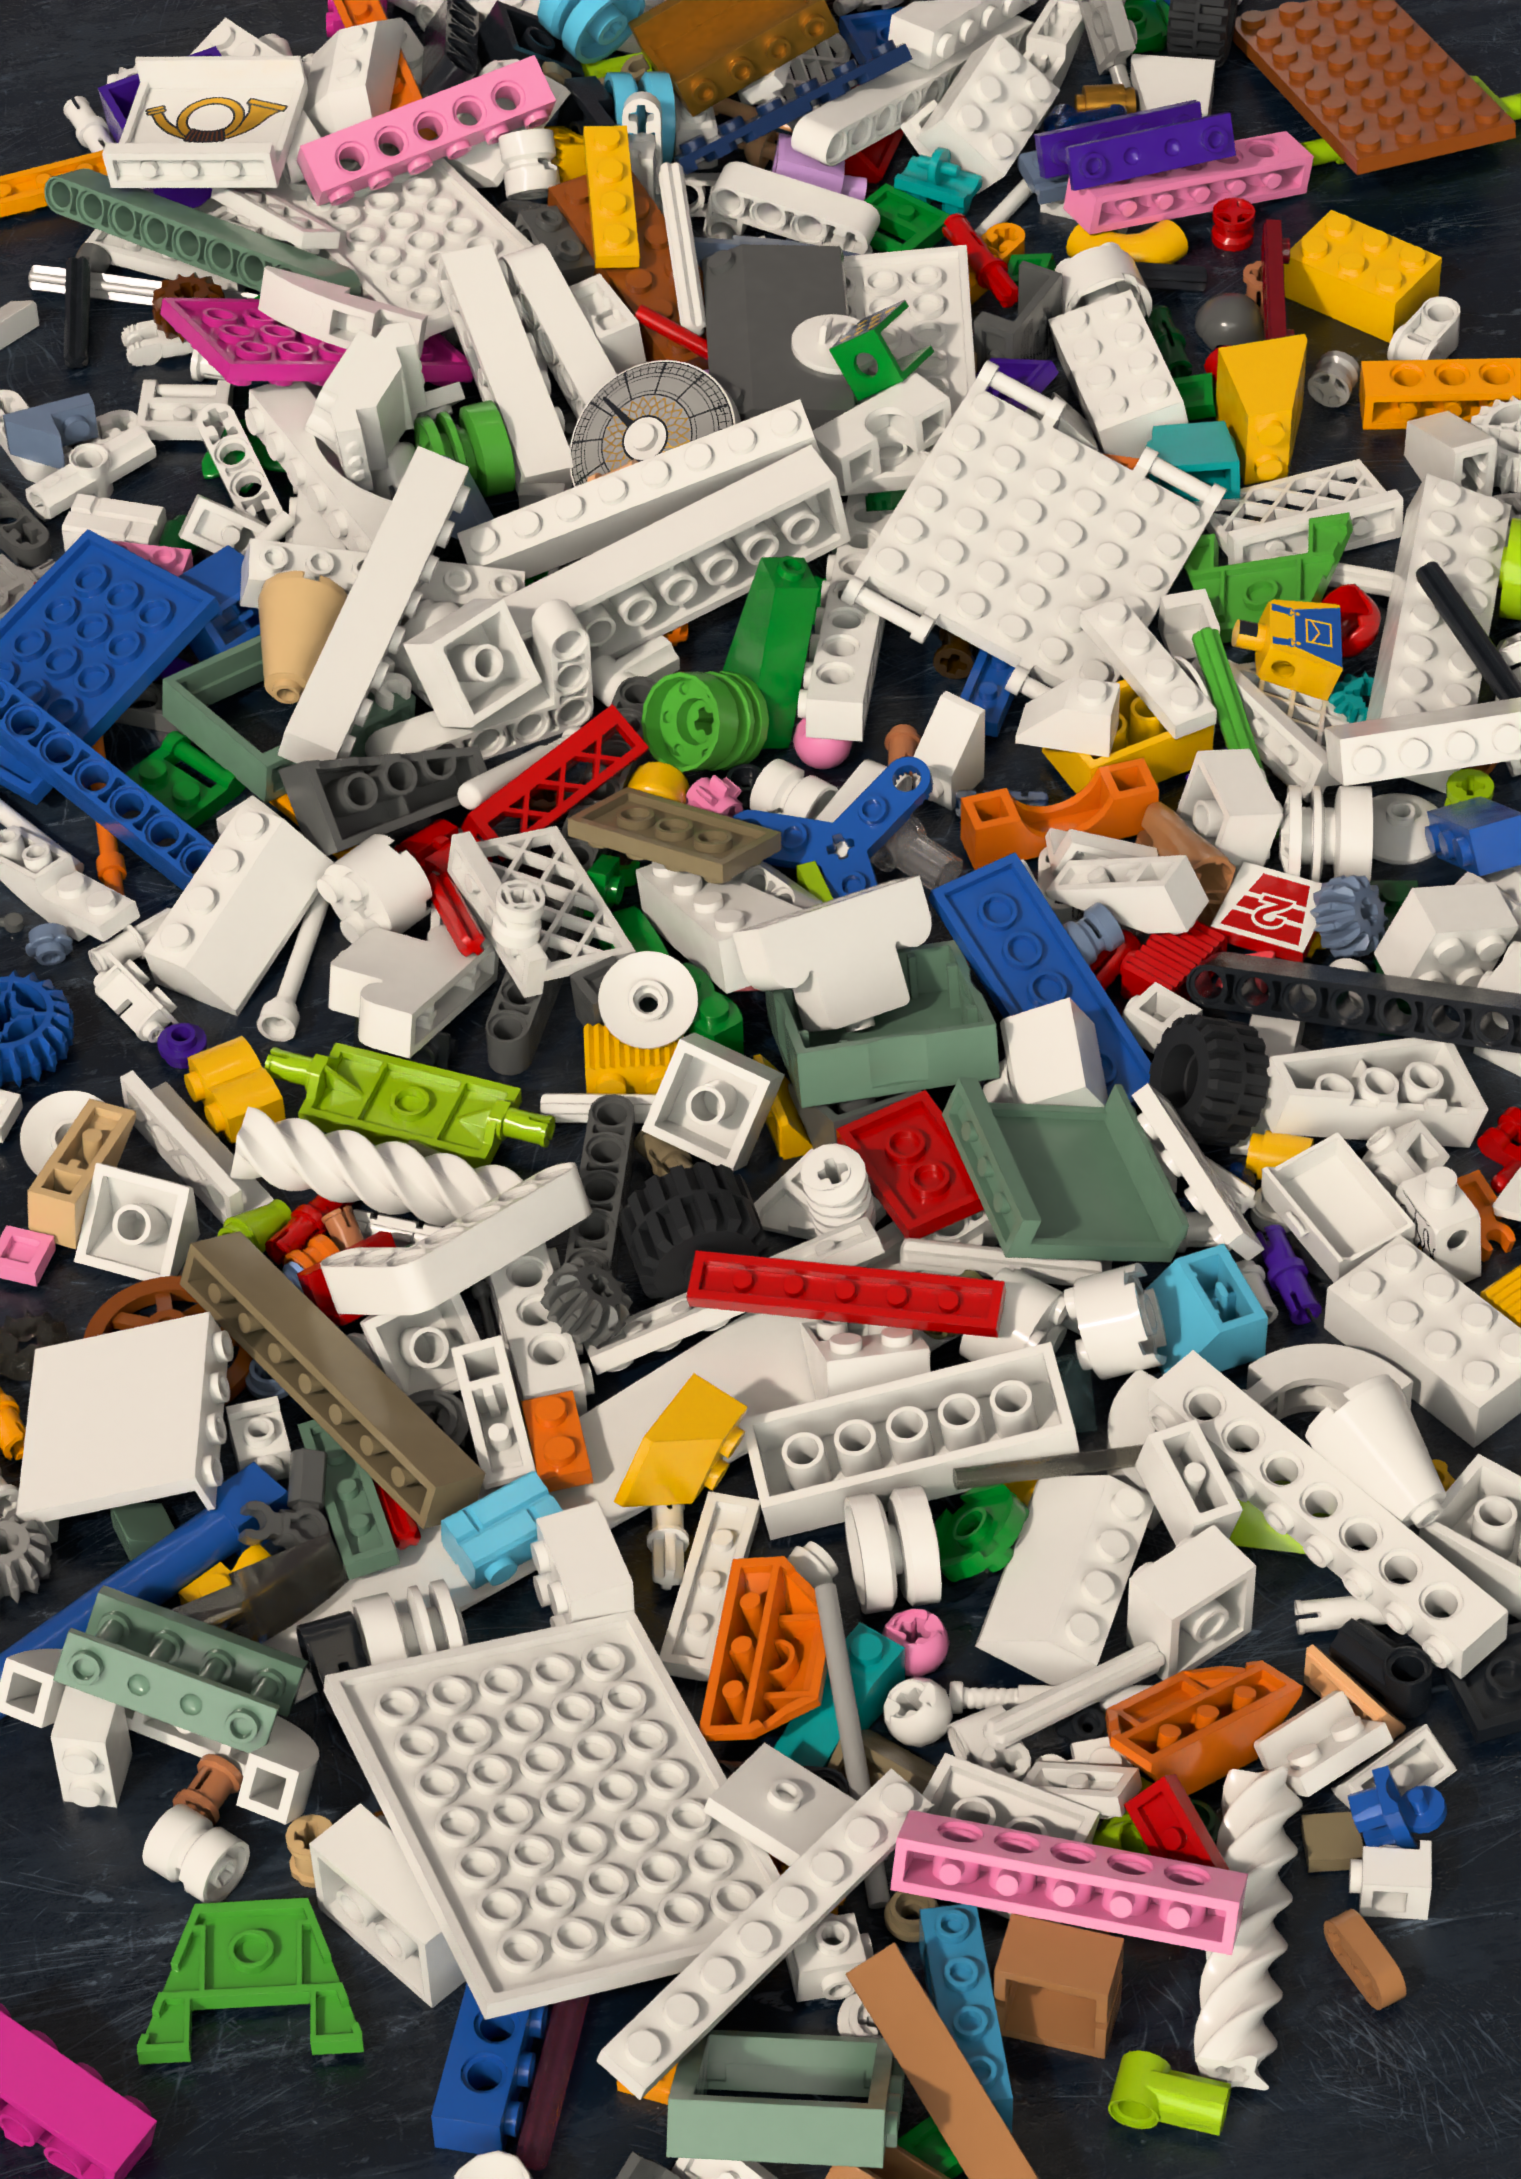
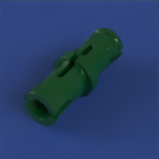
[1144,305,1192,378]

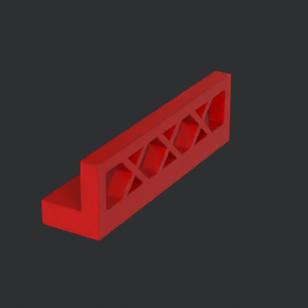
[461,704,649,862]

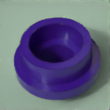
[157,1023,207,1069]

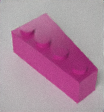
[0,2003,157,2179]

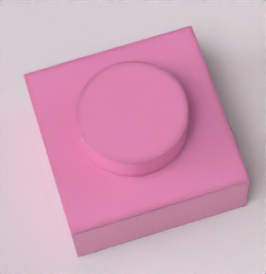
[0,1225,56,1287]

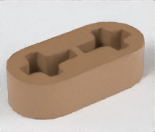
[1323,1909,1407,2010]

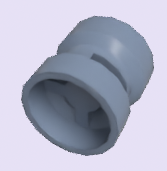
[1063,902,1125,966]

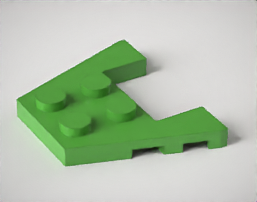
[1183,512,1353,643]
[137,1898,364,2065]

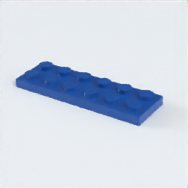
[929,852,1152,1109]

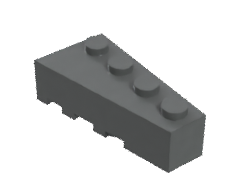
[278,746,487,856]

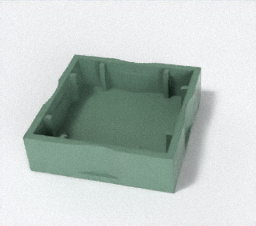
[765,940,1000,1108]

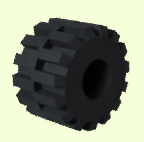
[620,1162,770,1304]

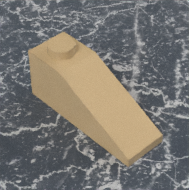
[28,1098,136,1250]

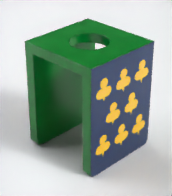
[829,300,934,401]

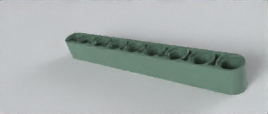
[44,168,361,297]

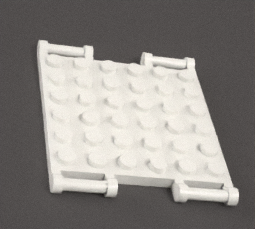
[840,360,1227,699]

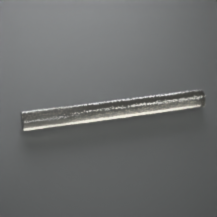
[953,1444,1144,1490]

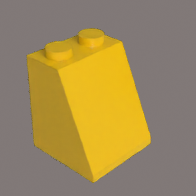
[1215,334,1307,485]

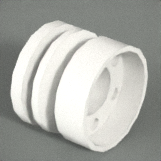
[1279,785,1373,883]
[352,1579,469,1666]

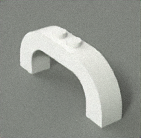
[0,1649,319,1825]

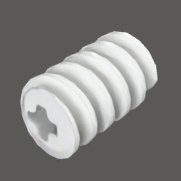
[800,1143,877,1236]

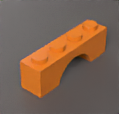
[960,758,1159,870]

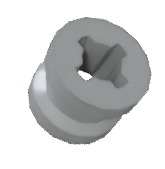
[1308,351,1361,407]

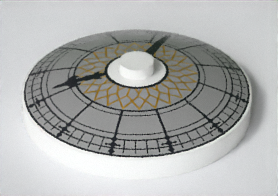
[570,360,741,487]

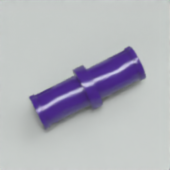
[1256,1225,1322,1325]

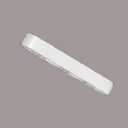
[196,402,286,542]

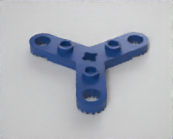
[732,756,934,899]

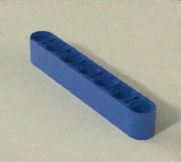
[0,676,214,891]

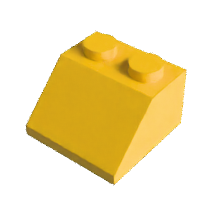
[613,1373,748,1507]

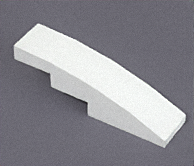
[1023,0,1085,130]

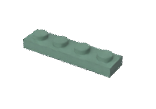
[297,1419,400,1580]

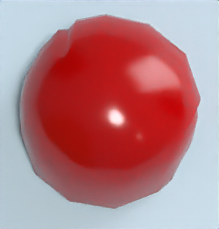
[1321,584,1381,659]

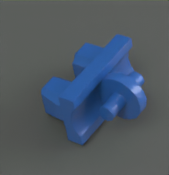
[1347,1765,1447,1849]

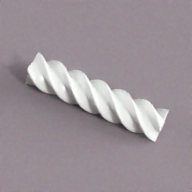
[230,1106,523,1226]
[1194,1766,1303,2090]

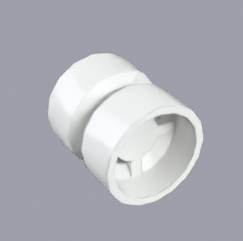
[498,129,560,200]
[750,759,839,820]
[142,1804,250,1903]

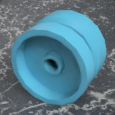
[537,0,645,64]
[603,71,676,163]

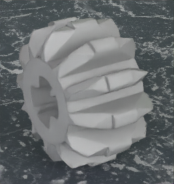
[0,1513,52,1604]

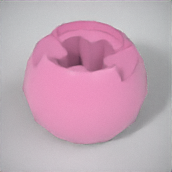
[793,718,853,770]
[882,1608,950,1677]

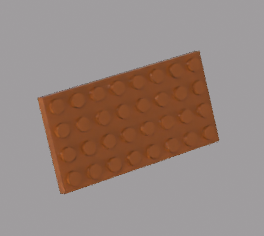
[1232,0,1516,175]

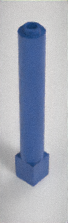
[0,1462,290,1720]

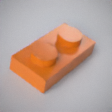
[521,1390,593,1492]

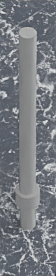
[814,1583,890,1909]

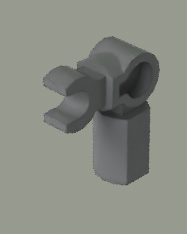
[238,1448,329,1555]

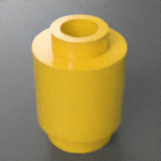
[1245,1130,1314,1180]

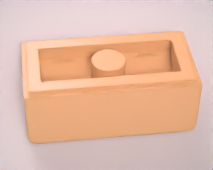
[1304,1644,1406,1739]

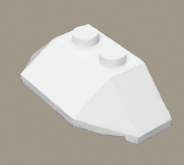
[303,17,405,159]

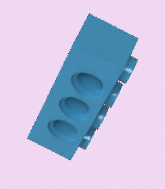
[919,1904,1013,2133]

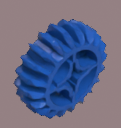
[0,970,74,1089]

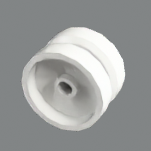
[844,1485,942,1614]

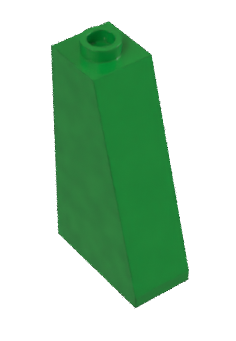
[722,556,819,749]

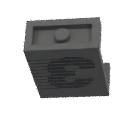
[974,261,1062,374]

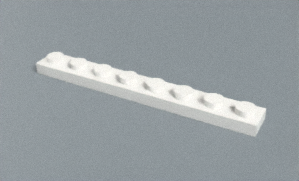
[596,1768,934,2100]

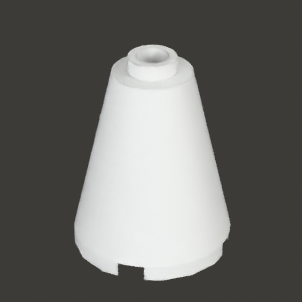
[1305,1374,1447,1528]

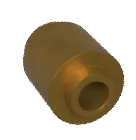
[1074,84,1136,124]

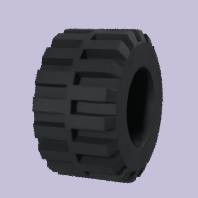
[1167,0,1238,68]
[1149,1014,1270,1147]

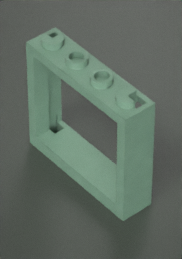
[162,635,416,803]
[666,2030,905,2168]

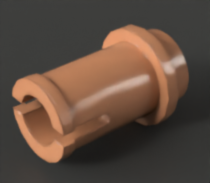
[884,724,921,782]
[321,1206,364,1251]

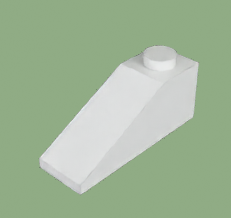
[1046,855,1209,934]
[450,1335,537,1489]

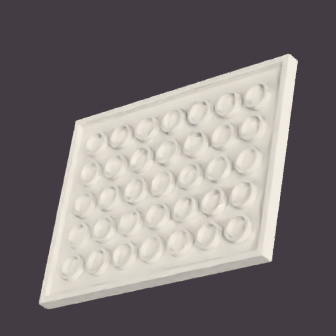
[323,1610,807,2020]

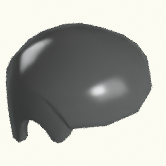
[1195,292,1264,351]

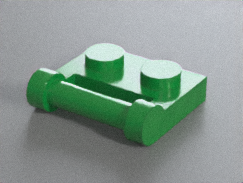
[864,183,950,253]
[125,731,246,829]

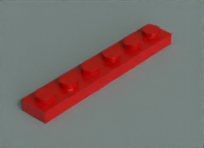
[686,1250,1006,1338]

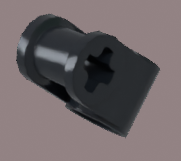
[296,1611,369,1721]

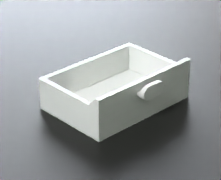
[1261,1132,1416,1283]

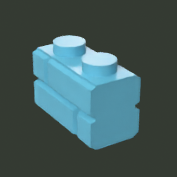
[441,1471,563,1589]

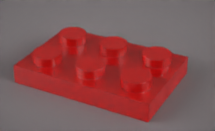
[836,1090,984,1239]

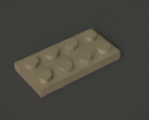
[567,787,781,884]

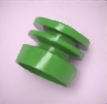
[414,400,516,498]
[641,671,769,772]

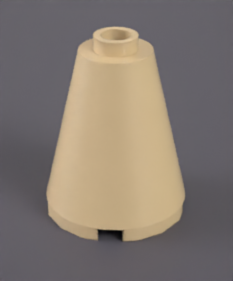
[258,570,348,704]

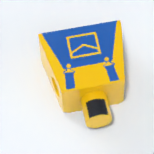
[1231,599,1343,701]

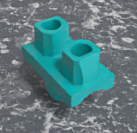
[894,147,982,216]

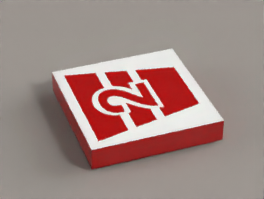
[1210,862,1322,963]

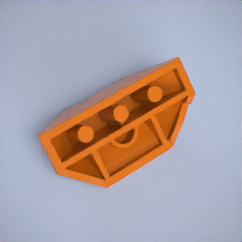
[699,1556,828,1742]
[1105,1660,1303,1795]

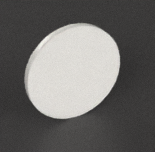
[791,314,876,375]

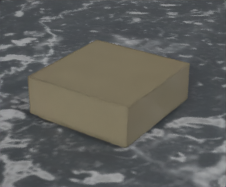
[1300,1811,1363,1873]

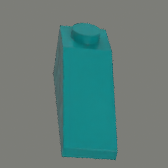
[774,1622,905,1767]

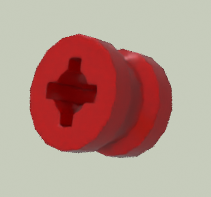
[1211,198,1256,252]

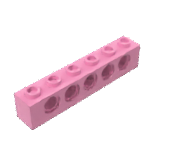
[296,55,556,206]
[1063,131,1314,235]
[890,1810,1248,1955]

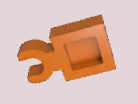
[1457,1170,1516,1262]

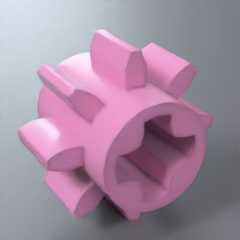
[686,775,743,818]

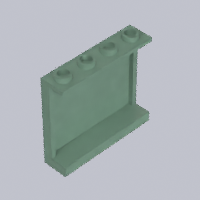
[942,1077,1189,1262]

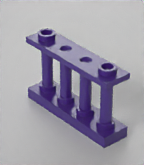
[1034,100,1236,191]

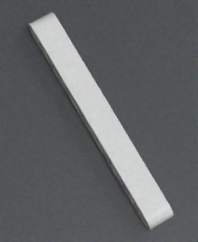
[791,15,1035,166]

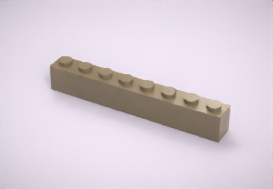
[180,1231,486,1530]

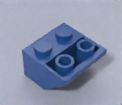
[178,545,260,662]

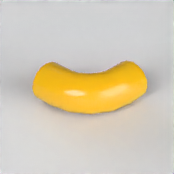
[1066,219,1188,264]

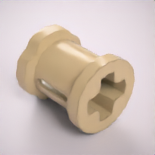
[285,1814,333,1888]

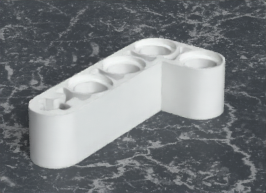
[703,161,880,254]

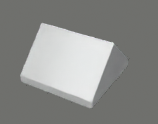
[1000,997,1108,1107]
[74,1163,200,1281]

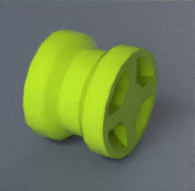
[1444,769,1494,806]

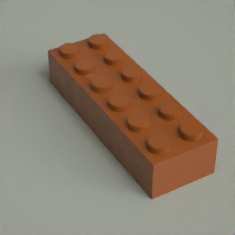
[547,170,709,370]

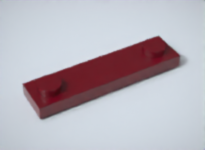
[1261,219,1294,340]

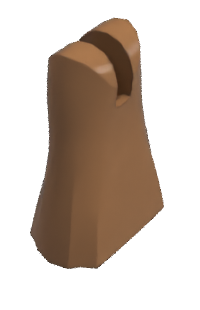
[1135,802,1236,927]

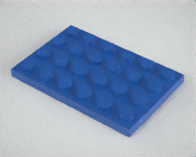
[0,529,222,806]

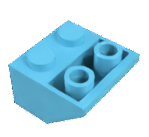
[1145,1244,1268,1375]

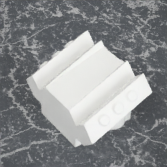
[305,321,427,491]

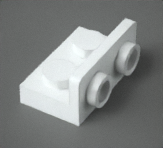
[1254,1690,1394,1797]

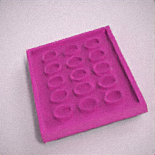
[160,298,473,387]

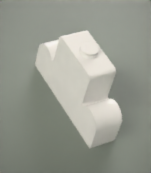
[733,875,932,1032]
[328,925,499,1059]

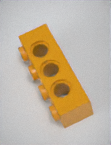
[1359,358,1521,430]

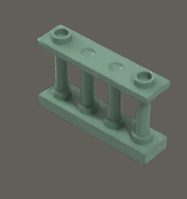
[53,1585,308,1753]

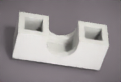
[813,373,952,494]

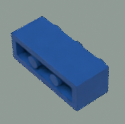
[1425,796,1521,877]

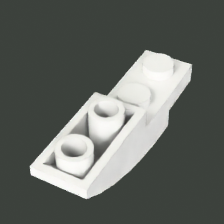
[258,266,428,358]
[0,825,140,942]

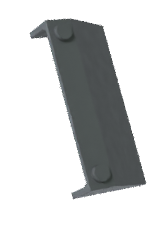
[702,244,857,431]

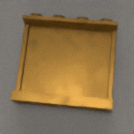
[628,0,839,117]

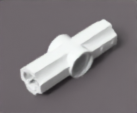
[25,424,156,522]

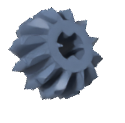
[1310,875,1389,958]

